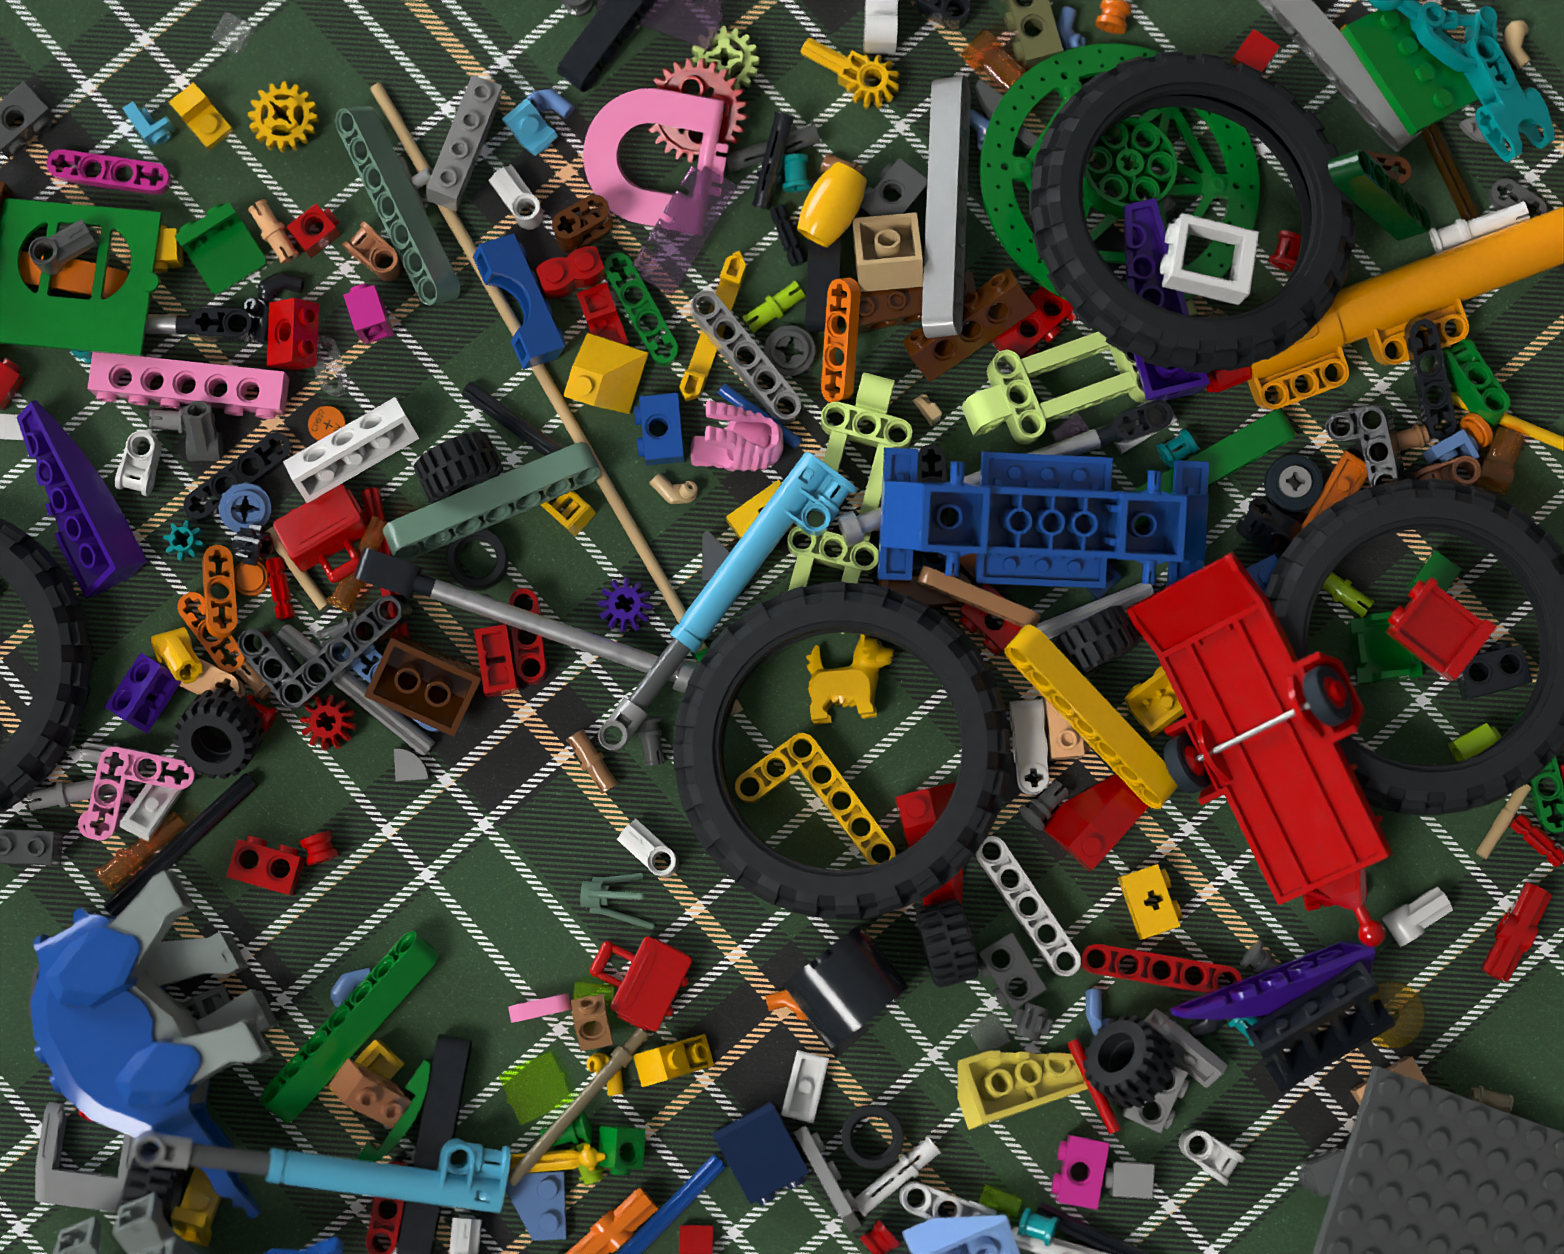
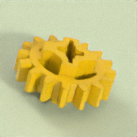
[248,82,319,153]

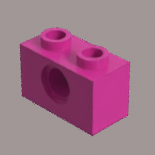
[344,284,394,345]
[1051,1134,1109,1210]

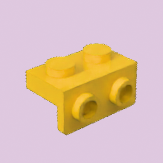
[1125,666,1185,738]

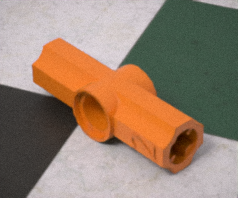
[565,1187,659,1254]

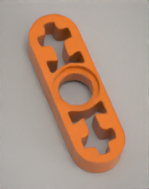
[202,545,238,639]
[177,592,247,674]

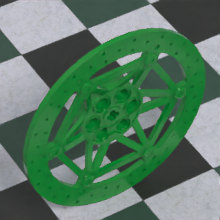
[979,43,1260,302]

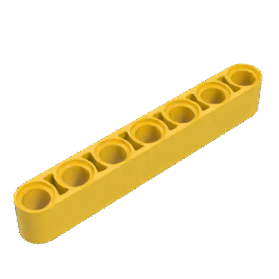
[1005,625,1178,809]

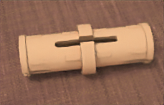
[248,199,299,264]

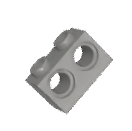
[1121,1067,1189,1133]

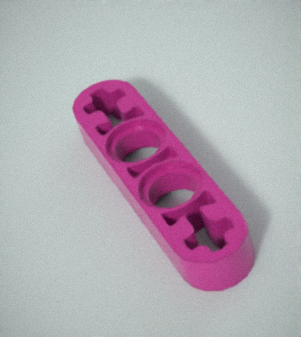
[46,149,172,195]

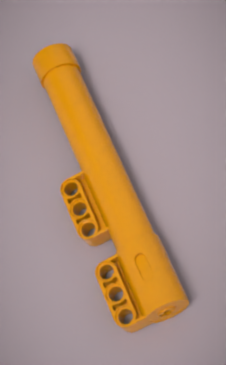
[1248,206,1564,410]

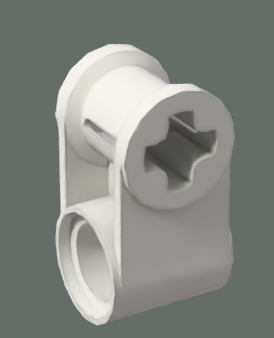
[115,431,162,496]
[1179,1129,1245,1186]

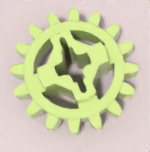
[692,26,759,95]

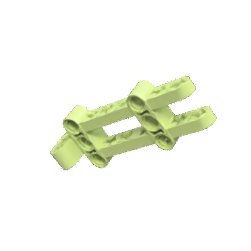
[961,299,1198,445]
[787,372,912,634]

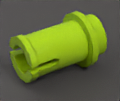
[571,1142,604,1186]

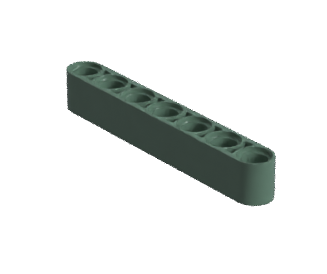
[335,106,460,305]
[383,442,601,561]

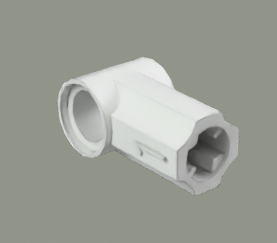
[489,165,543,229]
[617,819,679,878]
[1382,887,1453,947]
[449,1218,482,1254]

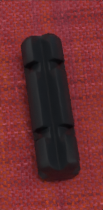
[770,205,806,267]

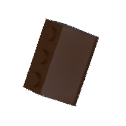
[364,631,482,737]

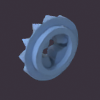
[218,482,271,533]

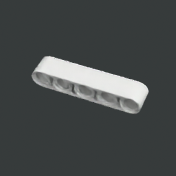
[976,836,1081,976]

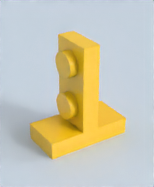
[171,1166,221,1247]

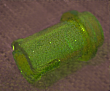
[573,978,614,1006]
[979,1184,1023,1218]

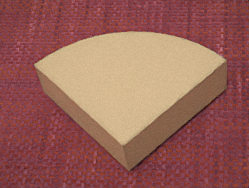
[913,394,942,426]

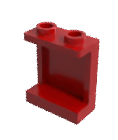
[1386,577,1497,682]

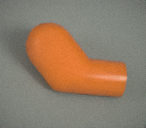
[765,990,808,1020]

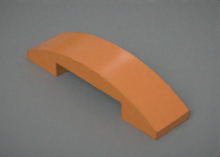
[19,251,129,300]

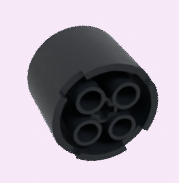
[783,924,910,1049]

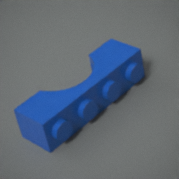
[473,233,565,370]

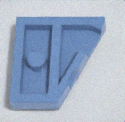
[505,1171,567,1241]

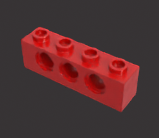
[991,286,1077,359]

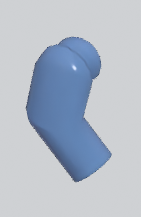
[1056,7,1085,51]
[526,89,575,119]
[1085,989,1111,1035]

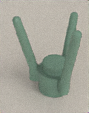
[580,873,655,929]

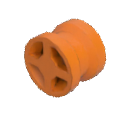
[1095,0,1132,34]

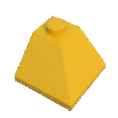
[563,333,649,414]

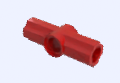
[1481,882,1552,983]

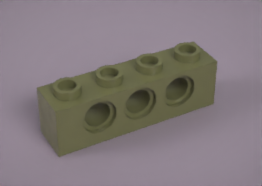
[999,0,1063,70]

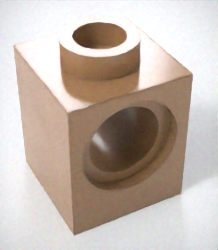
[571,994,613,1051]

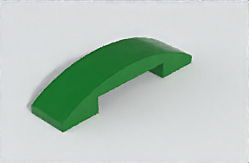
[355,1058,431,1162]

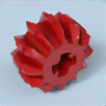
[300,695,357,751]

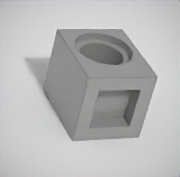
[1104,1161,1154,1199]

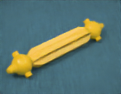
[508,1144,606,1173]

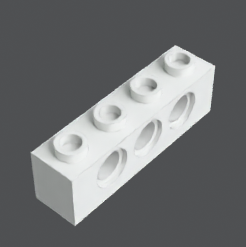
[283,397,419,503]

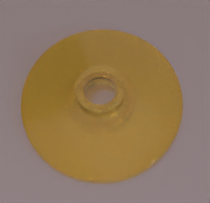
[1358,982,1425,1048]

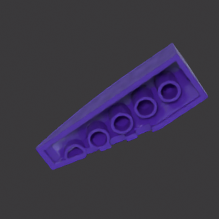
[1124,198,1210,400]
[16,400,147,599]
[1170,941,1375,1020]

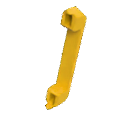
[679,250,746,401]

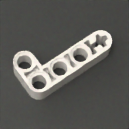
[864,0,898,55]

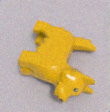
[806,634,895,725]

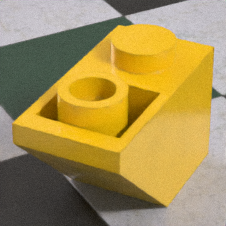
[633,1034,714,1087]

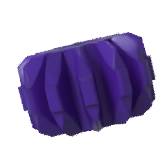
[598,577,653,633]

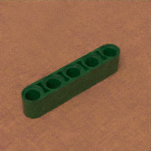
[1328,149,1431,241]

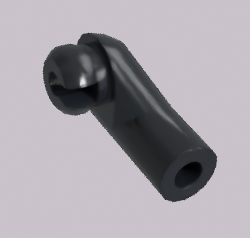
[257,272,305,302]
[1188,1019,1225,1039]

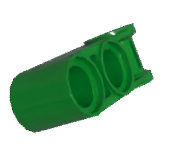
[1441,337,1510,428]

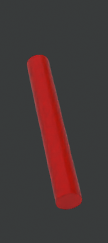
[1067,1038,1121,1134]

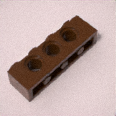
[902,268,1037,382]
[846,270,976,334]

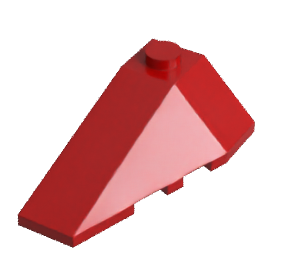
[1044,774,1149,871]
[894,782,963,906]

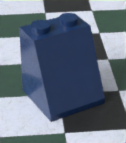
[712,1100,809,1206]

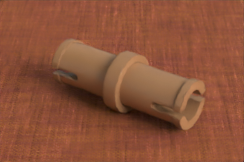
[566,729,619,794]

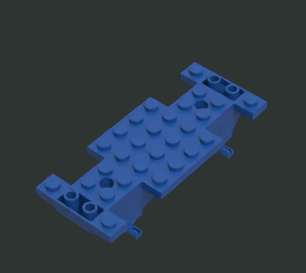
[877,447,1209,588]

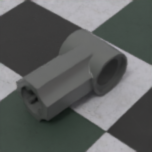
[29,219,97,275]
[182,401,223,462]

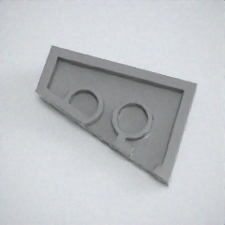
[794,1126,862,1233]

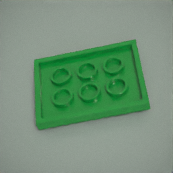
[1341,0,1480,136]

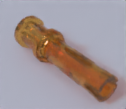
[326,515,389,613]
[93,811,187,892]

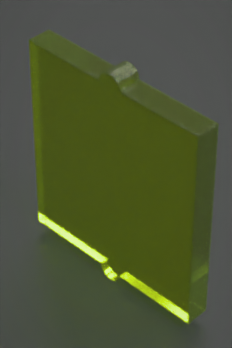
[498,1051,573,1125]

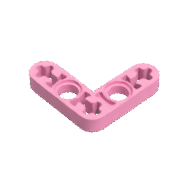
[85,747,195,840]

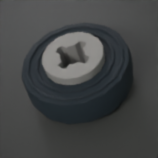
[1264,454,1323,513]

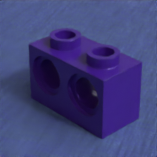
[105,652,182,734]

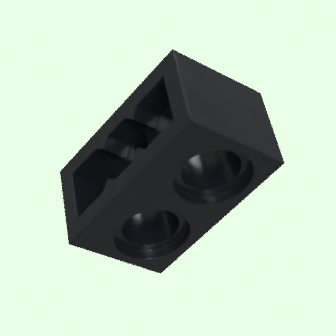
[1457,641,1533,701]

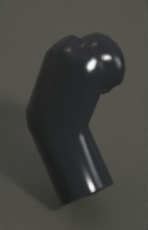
[244,297,269,345]

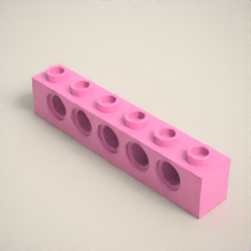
[87,352,290,419]

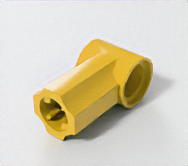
[151,627,203,684]

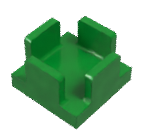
[1348,612,1423,685]

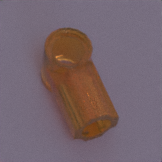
[961,29,1026,92]
[1474,427,1525,496]

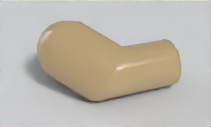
[1502,20,1531,70]
[649,473,698,504]

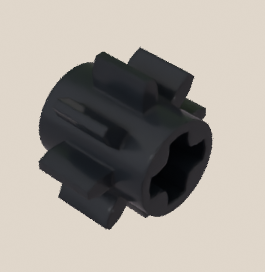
[232,524,273,566]

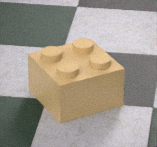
[853,212,923,292]

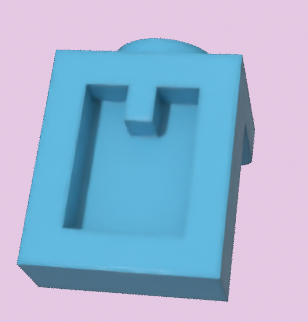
[502,99,558,156]
[122,101,175,148]

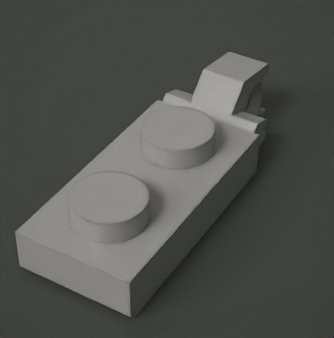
[1144,1009,1228,1088]

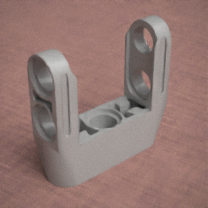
[35,1102,146,1213]

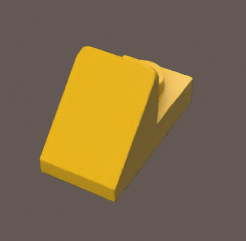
[169,83,233,151]

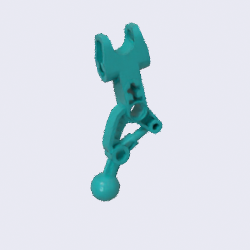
[1368,0,1555,163]

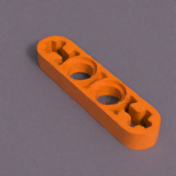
[821,278,861,403]

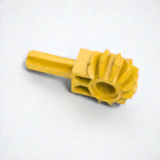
[801,38,899,109]

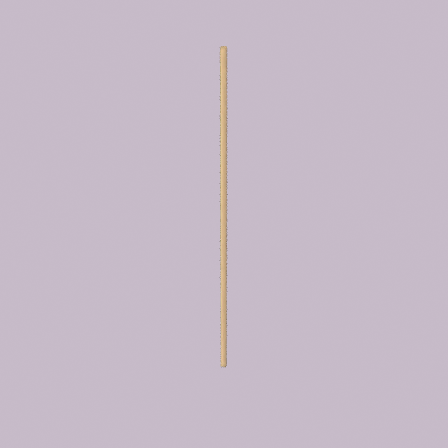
[370,83,743,716]

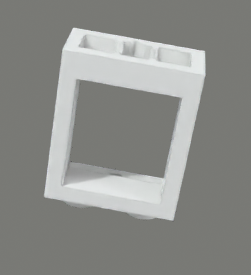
[1160,214,1259,305]

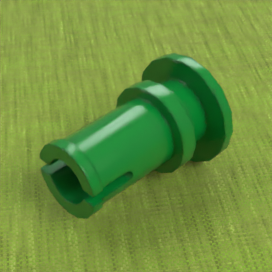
[540,1111,593,1147]

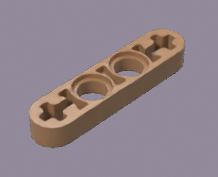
[917,566,1041,628]

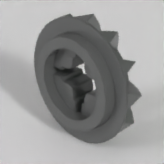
[764,326,815,377]

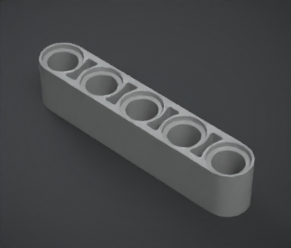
[690,290,801,424]

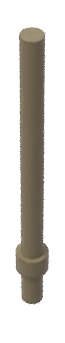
[507,1028,648,1187]

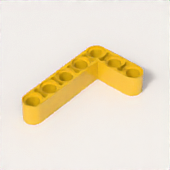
[735,733,895,866]

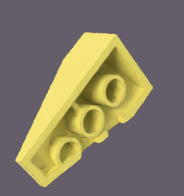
[958,1051,1088,1130]

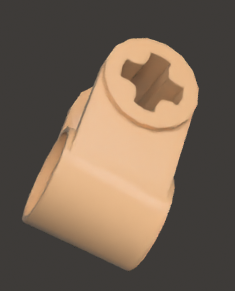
[179,658,246,699]

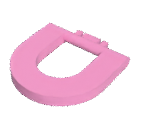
[583,88,729,235]

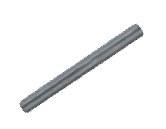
[277,624,435,755]

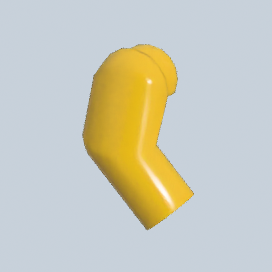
[586,1052,624,1096]

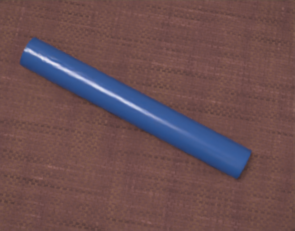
[718,383,803,449]

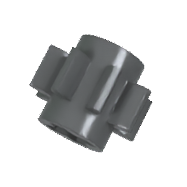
[1010,1002,1053,1042]

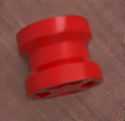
[300,831,339,866]
[859,1220,901,1254]

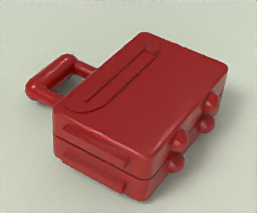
[273,484,370,583]
[589,936,693,1032]

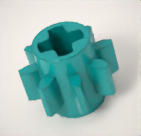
[163,520,206,562]

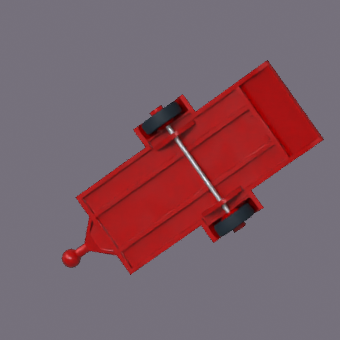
[1127,552,1393,947]

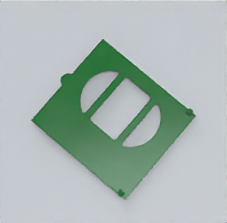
[0,198,163,357]

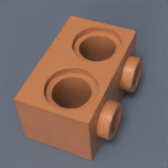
[329,1058,411,1129]

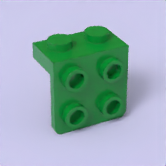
[175,202,267,295]

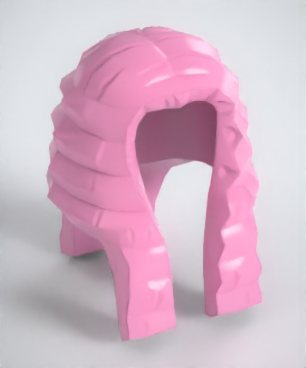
[690,400,783,472]

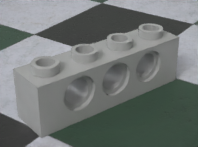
[426,75,502,212]

